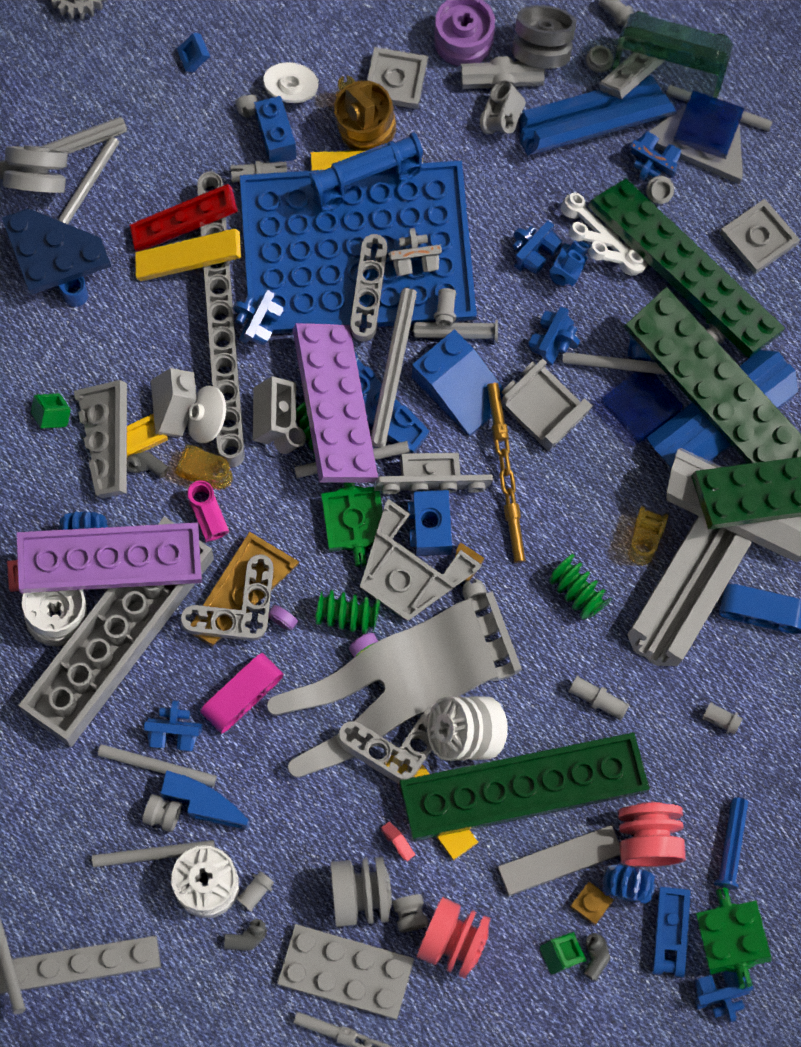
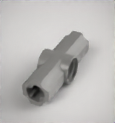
[461,56,545,89]

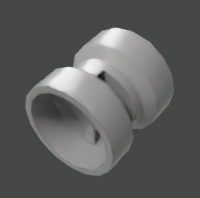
[142,794,182,833]
[392,894,429,933]

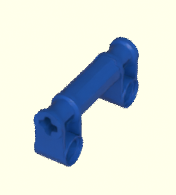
[309,132,423,211]

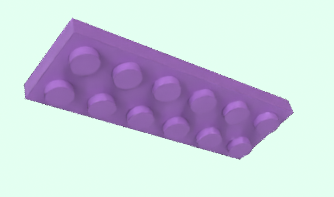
[292,323,378,483]
[17,523,202,593]

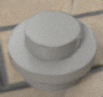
[586,45,613,73]
[646,176,674,204]

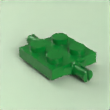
[321,483,383,567]
[696,887,772,989]

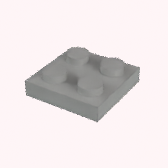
[368,47,428,109]
[720,199,800,274]

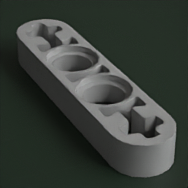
[351,234,387,342]

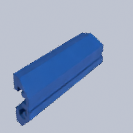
[520,75,677,156]
[647,350,798,468]

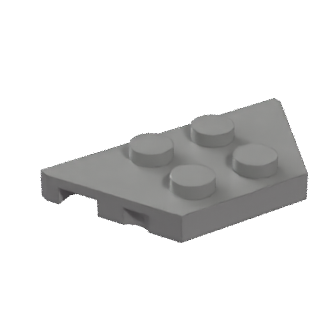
[649,103,743,184]

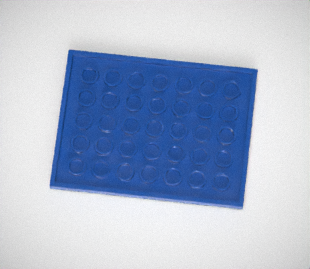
[240,160,477,334]

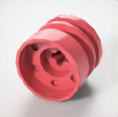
[618,802,686,867]
[417,897,491,979]

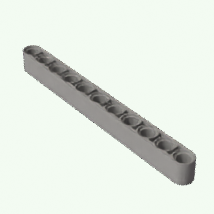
[197,172,245,468]

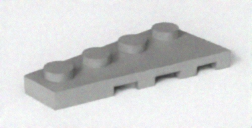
[74,380,127,498]

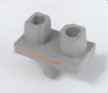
[388,228,442,276]

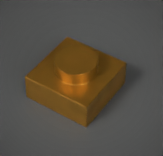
[570,882,613,926]

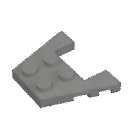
[360,499,482,621]

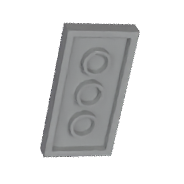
[278,924,414,1020]

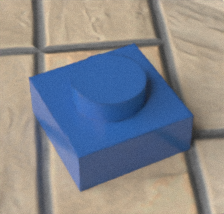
[177,33,210,73]

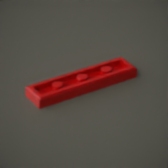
[130,184,238,252]

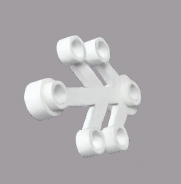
[561,193,647,276]

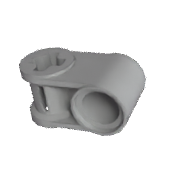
[480,80,526,134]

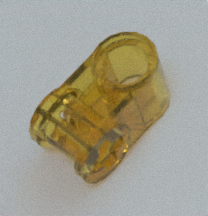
[174,444,233,490]
[628,505,669,565]

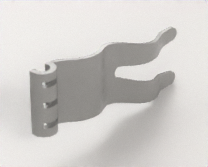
[267,591,522,778]

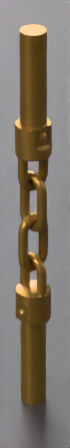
[487,383,526,563]

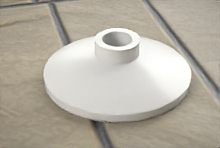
[264,63,318,103]
[187,386,226,443]

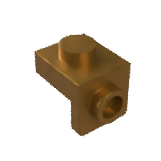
[344,80,375,130]

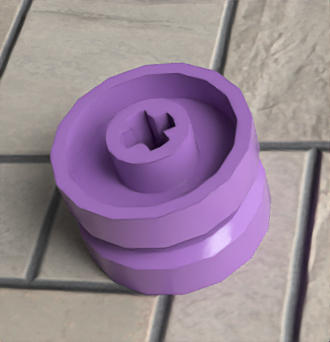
[435,0,495,67]

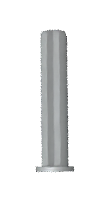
[413,320,498,343]

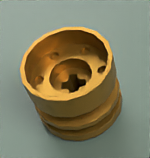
[334,80,396,151]

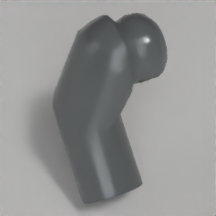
[127,452,169,478]
[224,919,267,951]
[583,933,611,982]

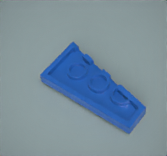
[355,353,430,454]

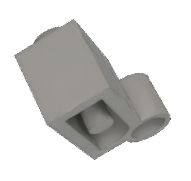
[253,376,306,454]

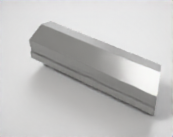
[666,448,801,563]
[627,516,752,666]

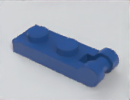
[652,886,691,978]

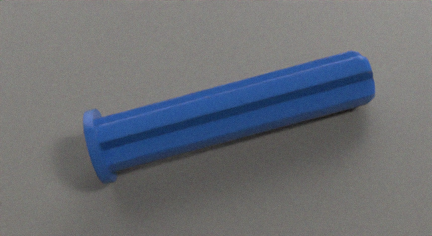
[714,797,748,890]

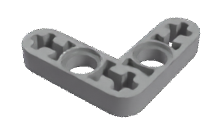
[181,554,274,641]
[338,707,432,784]

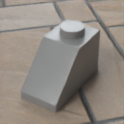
[151,368,197,438]

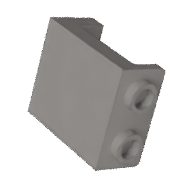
[501,359,592,452]

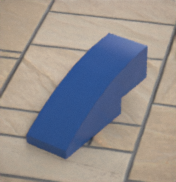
[161,770,250,831]

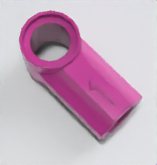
[188,480,229,542]

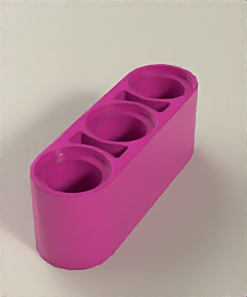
[200,653,284,734]

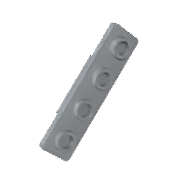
[374,453,493,495]

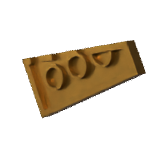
[191,531,299,647]

